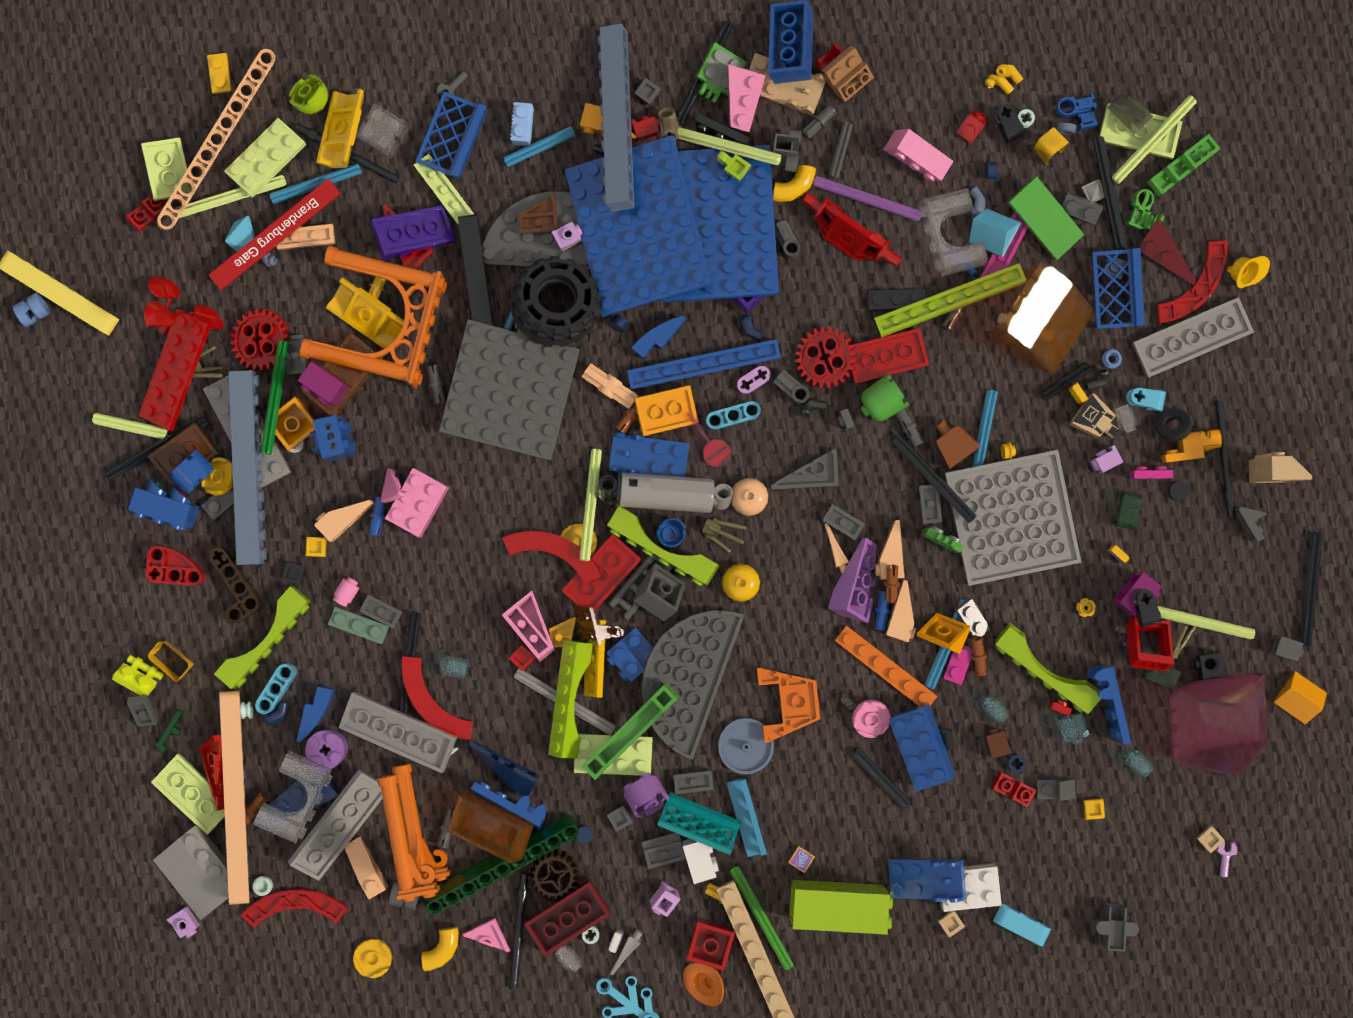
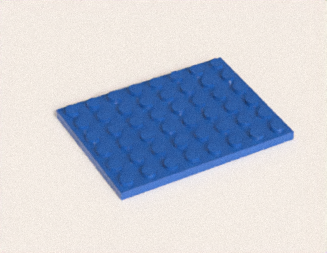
[565,135,713,317]
[663,145,779,303]

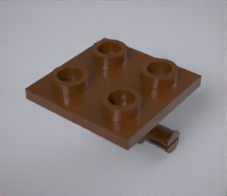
[574,604,624,645]

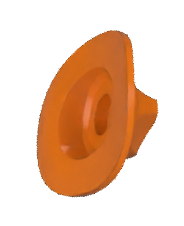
[683,963,724,1007]

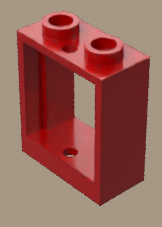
[1126,617,1174,671]

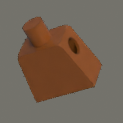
[936,420,981,469]

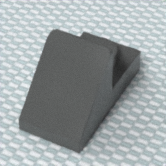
[1235,507,1267,542]
[1036,779,1075,801]

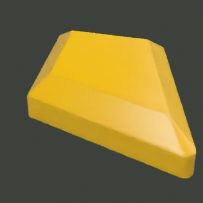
[549,617,576,648]

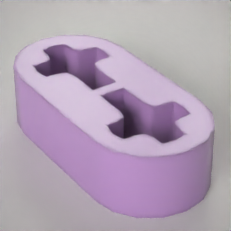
[737,366,770,394]

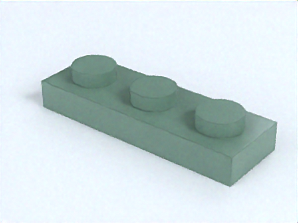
[328,607,389,644]

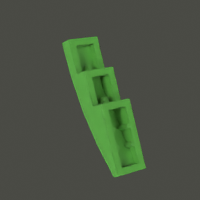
[1147,134,1221,197]

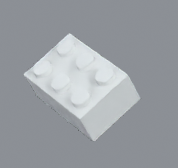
[940,863,1002,912]

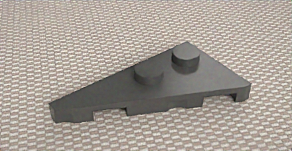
[771,449,839,490]

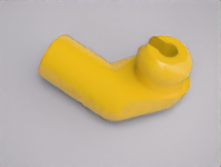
[996,64,1024,85]
[985,74,1014,95]

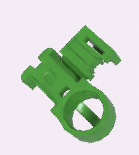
[1125,189,1164,230]

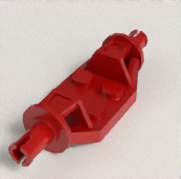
[801,192,903,268]

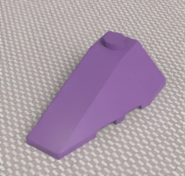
[828,538,877,623]

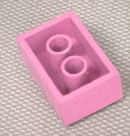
[385,468,449,537]

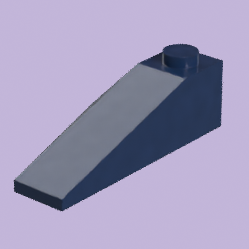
[468,739,540,798]

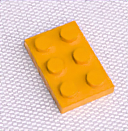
[634,385,698,436]

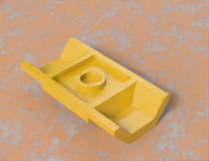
[316,89,364,168]
[326,277,404,349]

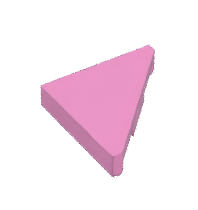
[380,468,405,503]
[463,918,510,952]

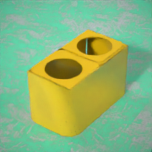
[1034,127,1069,165]
[148,641,194,682]

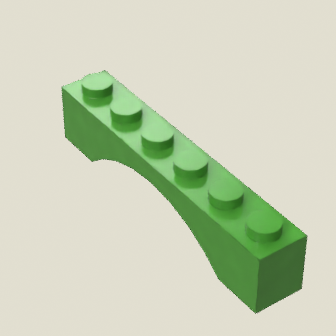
[582,683,680,780]

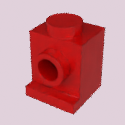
[631,116,661,142]

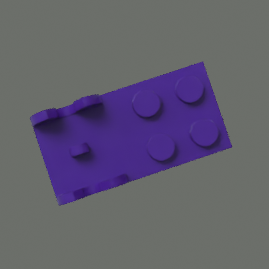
[370,205,455,261]

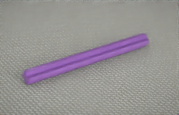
[812,176,922,221]

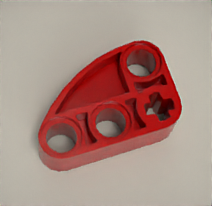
[146,546,206,586]

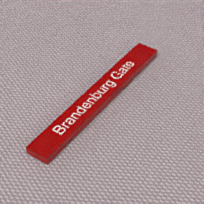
[209,179,341,291]

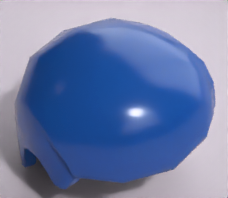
[656,518,686,548]

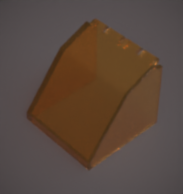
[988,261,1095,376]

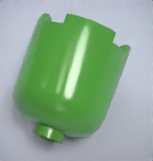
[861,373,910,421]

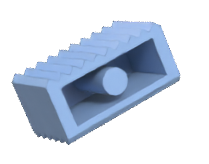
[510,102,534,146]

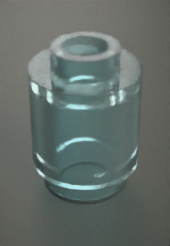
[981,695,1009,724]
[1125,749,1154,778]

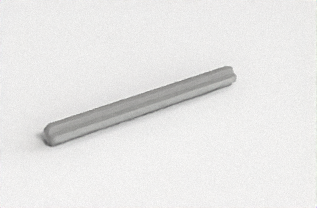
[514,669,616,735]

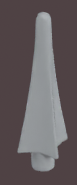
[610,929,643,975]

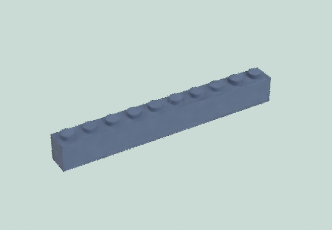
[598,23,634,212]
[229,370,267,565]

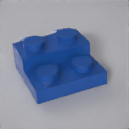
[606,628,653,682]

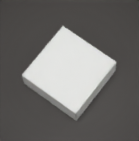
[609,930,624,953]

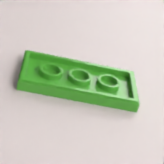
[1007,177,1084,260]

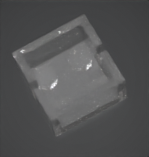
[356,103,410,159]

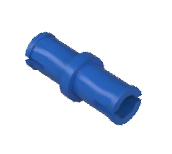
[368,497,386,537]
[874,591,890,631]

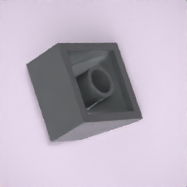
[634,563,686,621]

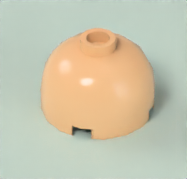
[731,478,768,516]

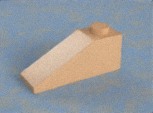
[314,500,375,542]
[875,520,904,580]
[885,580,916,642]
[345,836,389,899]

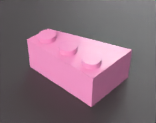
[727,63,766,132]
[883,129,953,182]
[502,591,555,662]

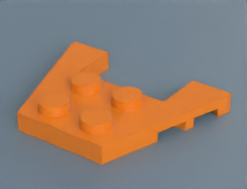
[757,668,820,743]

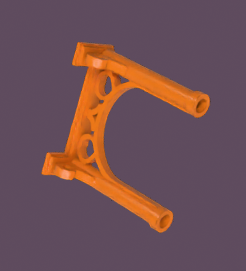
[300,246,447,389]
[377,763,451,902]

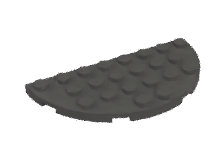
[482,192,590,271]
[641,610,744,760]

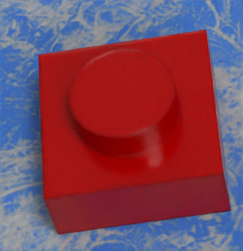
[509,643,536,671]
[1048,699,1072,716]

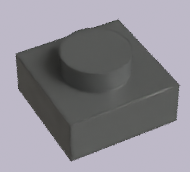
[634,78,661,106]
[837,409,854,430]
[607,805,633,832]

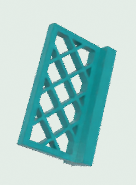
[657,793,741,855]

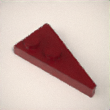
[1137,218,1196,285]

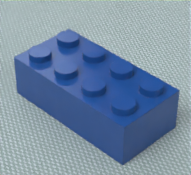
[768,0,813,84]
[888,703,956,791]

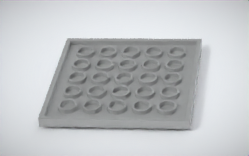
[944,450,1081,586]

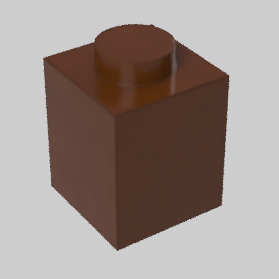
[983,727,1011,759]

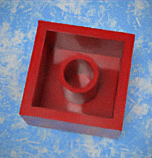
[687,918,735,971]

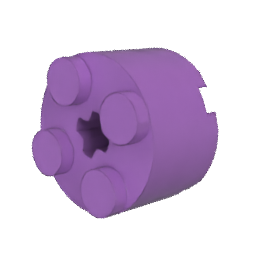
[305,729,348,770]
[623,773,669,818]

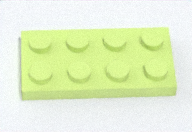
[1099,103,1182,160]
[224,118,306,198]
[574,734,652,775]
[151,754,225,835]

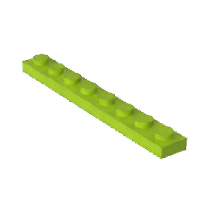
[874,263,1027,338]

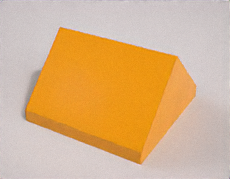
[917,613,970,654]
[1273,671,1327,724]

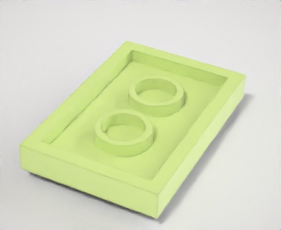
[141,138,191,201]

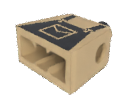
[1069,393,1119,438]

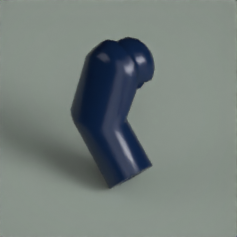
[740,314,763,340]
[264,701,289,725]

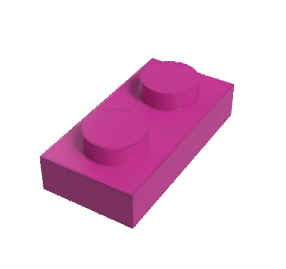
[1130,467,1173,479]
[943,645,973,685]

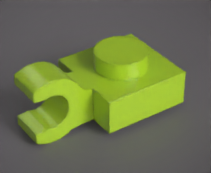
[717,151,751,182]

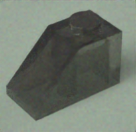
[1107,94,1153,134]

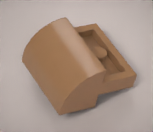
[822,45,874,102]

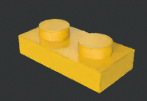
[207,53,232,94]

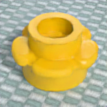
[1001,442,1016,460]
[1076,598,1095,617]

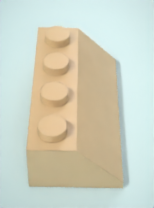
[1249,452,1312,483]

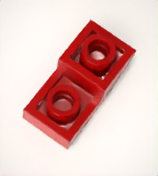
[126,195,166,233]
[991,771,1037,807]

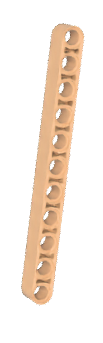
[157,49,275,230]
[219,691,249,905]

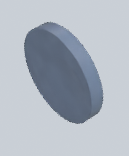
[718,718,774,774]

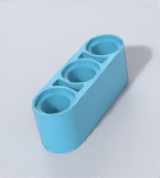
[706,401,761,430]
[255,663,297,714]
[993,904,1051,947]

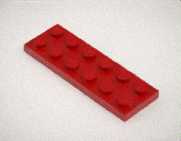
[138,309,212,431]

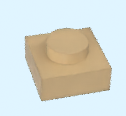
[1196,825,1225,853]
[938,911,965,938]

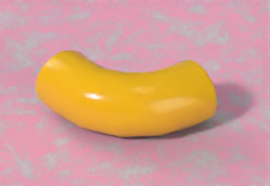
[773,165,816,202]
[422,927,459,971]

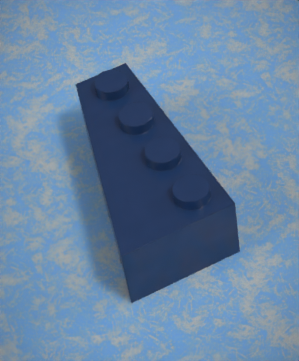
[255,767,341,833]

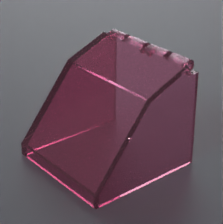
[1168,673,1268,776]

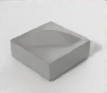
[1081,179,1105,202]

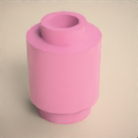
[333,577,360,607]

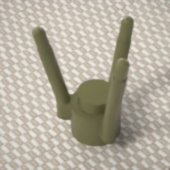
[193,346,223,378]
[702,518,746,553]
[1165,619,1196,659]

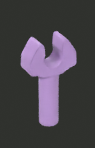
[1216,842,1237,877]

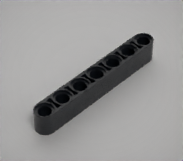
[458,214,494,326]

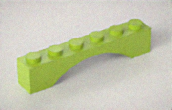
[607,507,719,586]
[214,586,310,689]
[995,622,1102,714]
[548,640,593,758]

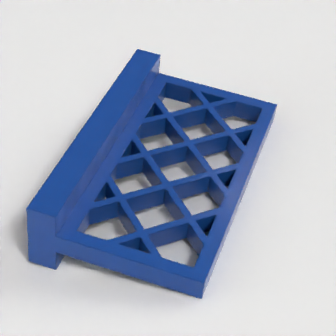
[416,92,487,181]
[1091,248,1145,329]

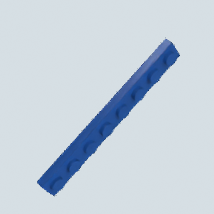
[627,339,781,390]

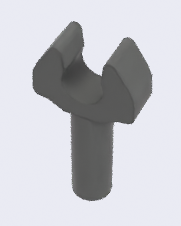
[436,71,468,103]

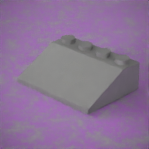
[153,825,229,920]

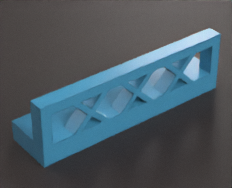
[727,777,767,857]

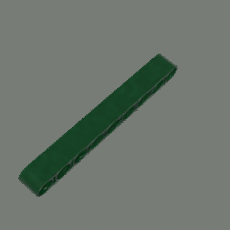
[423,815,579,915]

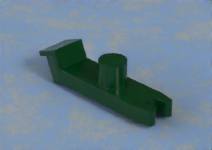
[155,709,184,754]

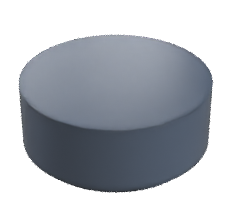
[1057,123,1076,135]

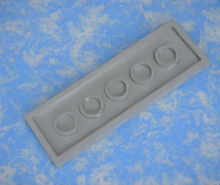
[1132,297,1254,378]
[203,375,291,488]
[339,692,457,773]
[288,770,383,881]

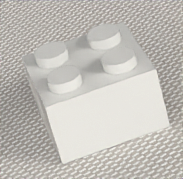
[682,835,719,884]

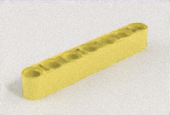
[0,250,119,336]

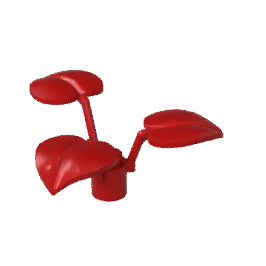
[144,276,224,335]

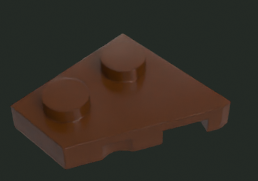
[518,193,558,235]

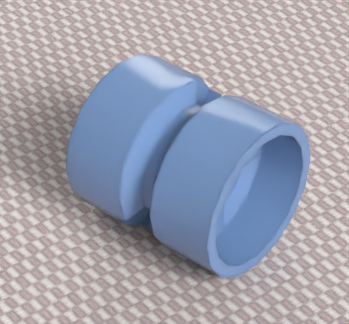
[13,292,51,327]

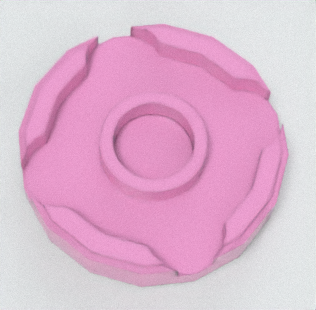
[852,699,891,738]

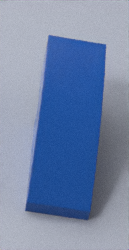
[631,316,686,359]
[297,685,335,742]

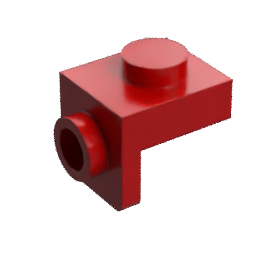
[815,44,844,75]
[956,110,988,143]

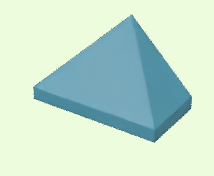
[225,216,255,252]

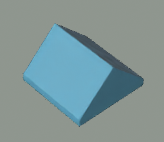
[969,209,1021,257]

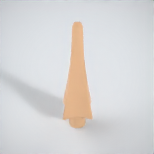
[825,523,849,574]

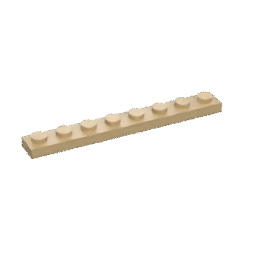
[716,880,794,1018]

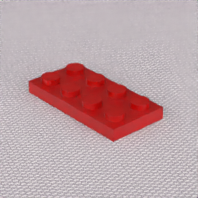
[851,328,929,384]
[562,534,641,611]

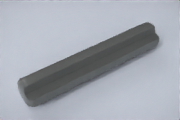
[829,122,853,178]

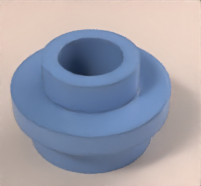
[1102,349,1122,369]

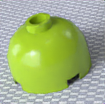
[289,75,328,114]

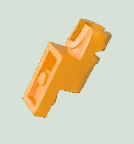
[1161,429,1222,463]

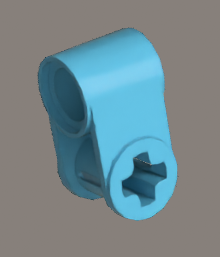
[1126,388,1166,411]

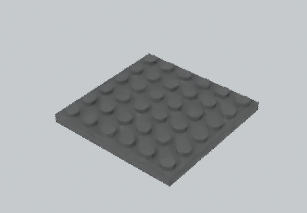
[439,319,580,460]

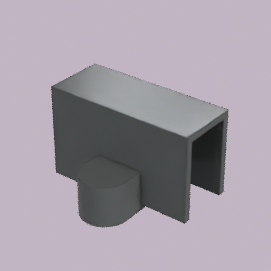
[772,130,802,172]
[1094,903,1139,952]

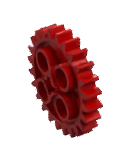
[230,309,292,371]
[795,326,858,389]

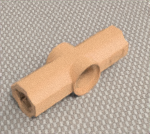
[582,364,638,409]

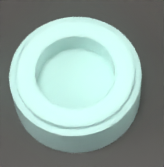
[252,876,273,896]

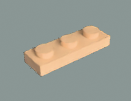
[277,224,335,250]

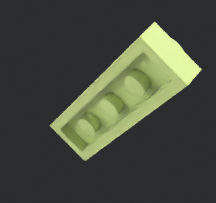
[414,154,474,224]

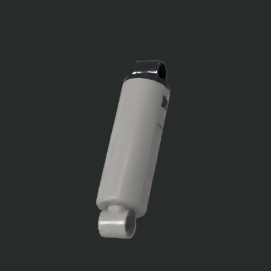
[597,472,733,513]

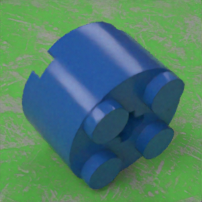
[167,449,214,494]

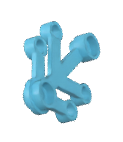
[596,975,659,1018]

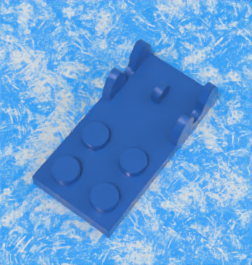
[608,433,689,477]
[1086,665,1131,745]
[471,781,546,830]
[888,858,966,903]

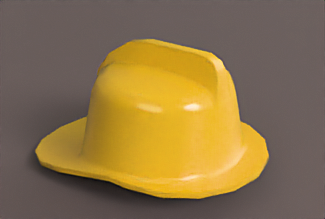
[1227,256,1270,288]

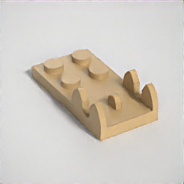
[749,53,827,116]

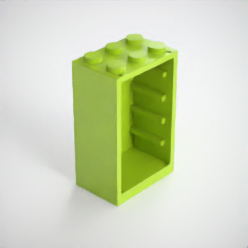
[789,880,893,935]

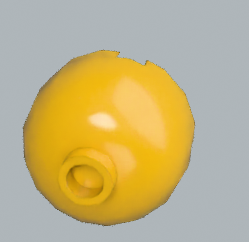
[722,564,760,602]

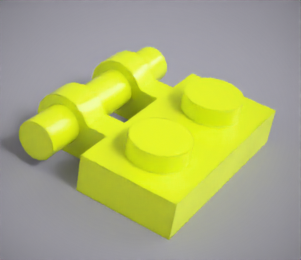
[112,655,164,696]

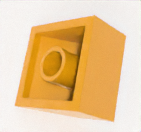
[275,397,315,451]

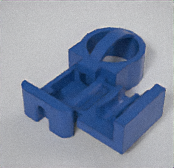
[1056,93,1098,131]

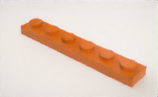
[834,626,938,706]

